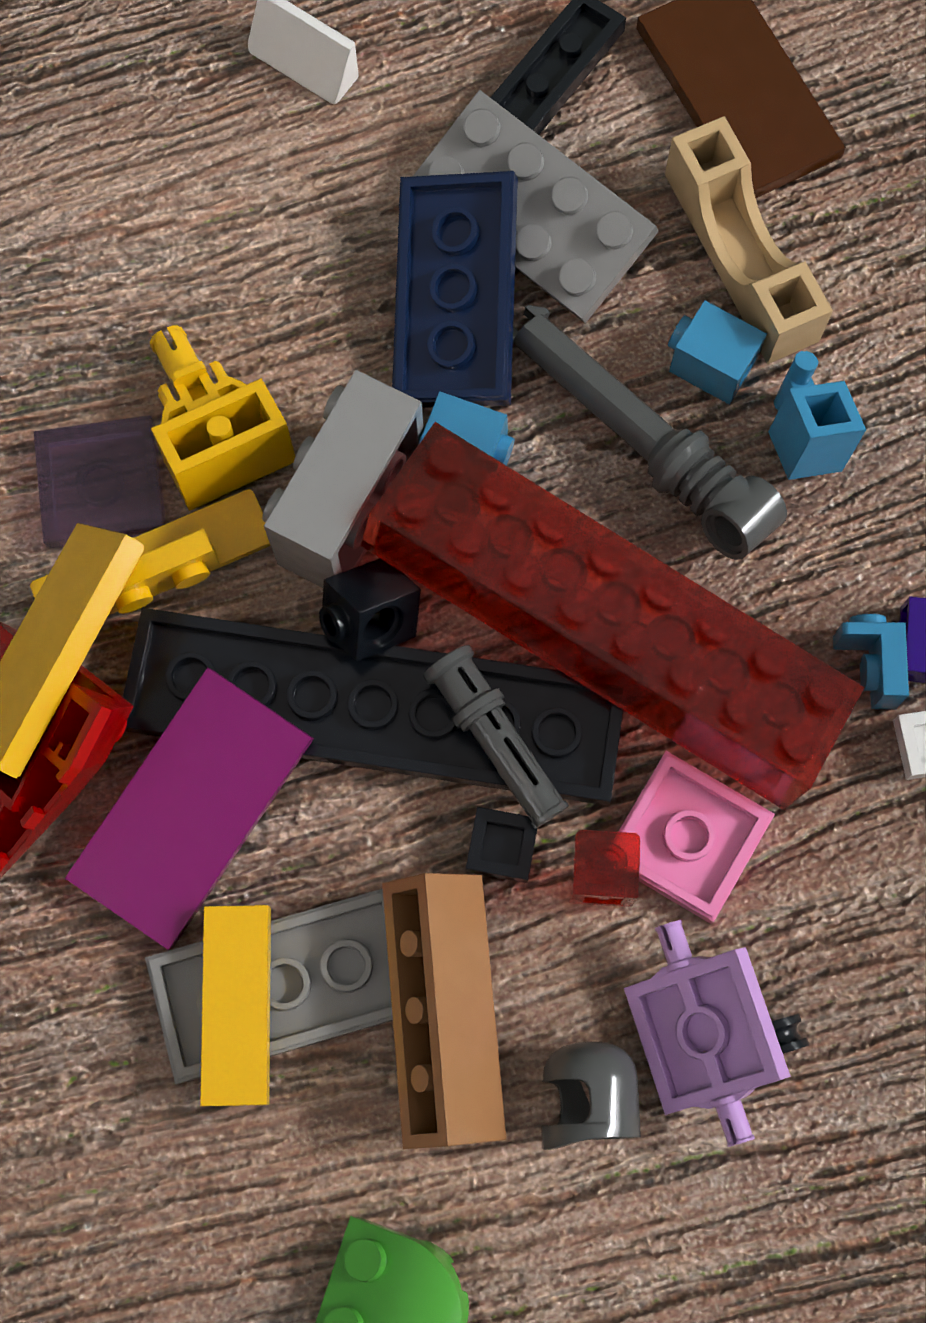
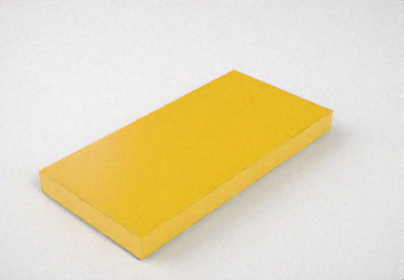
[0,523,144,779]

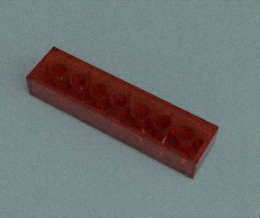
[361,422,864,810]

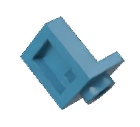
[833,614,909,710]

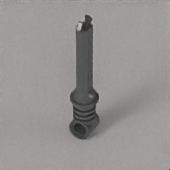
[513,305,787,560]

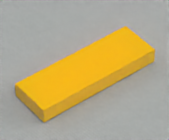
[200,905,271,1106]

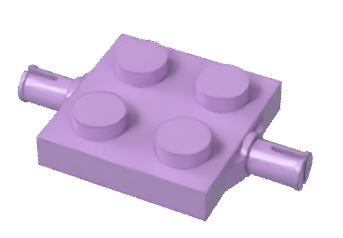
[624,920,791,1147]

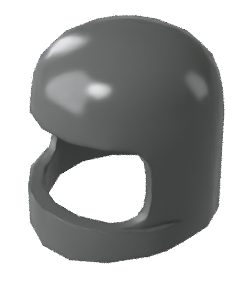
[541,1041,641,1150]

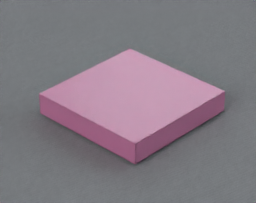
[602,751,775,924]

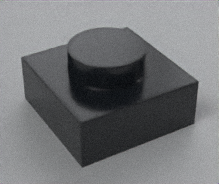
[465,807,538,883]

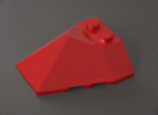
[0,622,134,879]

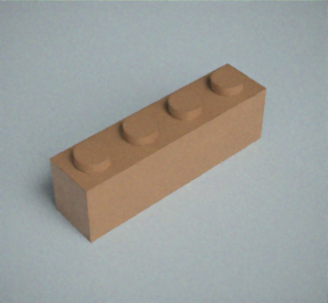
[382,873,507,1150]

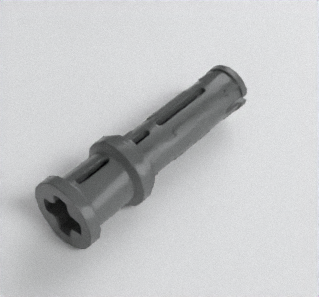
[423,645,569,829]

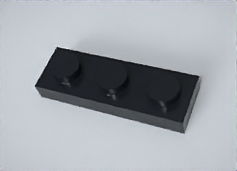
[490,0,626,135]

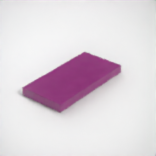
[65,667,314,950]

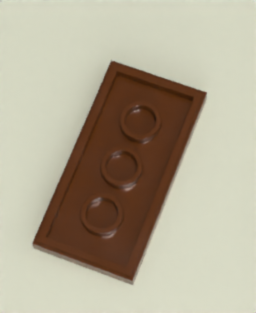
[636,0,846,198]

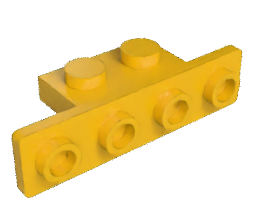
[30,489,271,616]

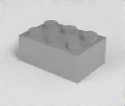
[262,370,424,588]

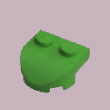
[315,1216,469,1323]

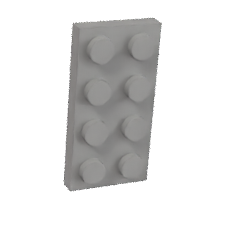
[413,90,659,324]

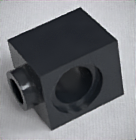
[319,557,421,662]

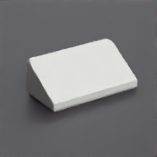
[248,0,359,104]

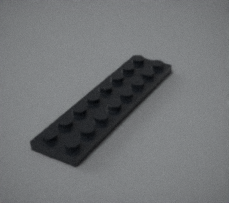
[123,608,627,806]

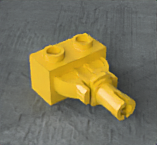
[150,325,295,511]

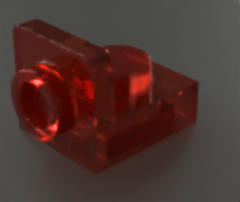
[569,830,640,907]

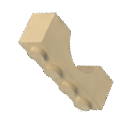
[665,116,833,364]

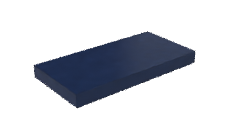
[392,171,518,408]

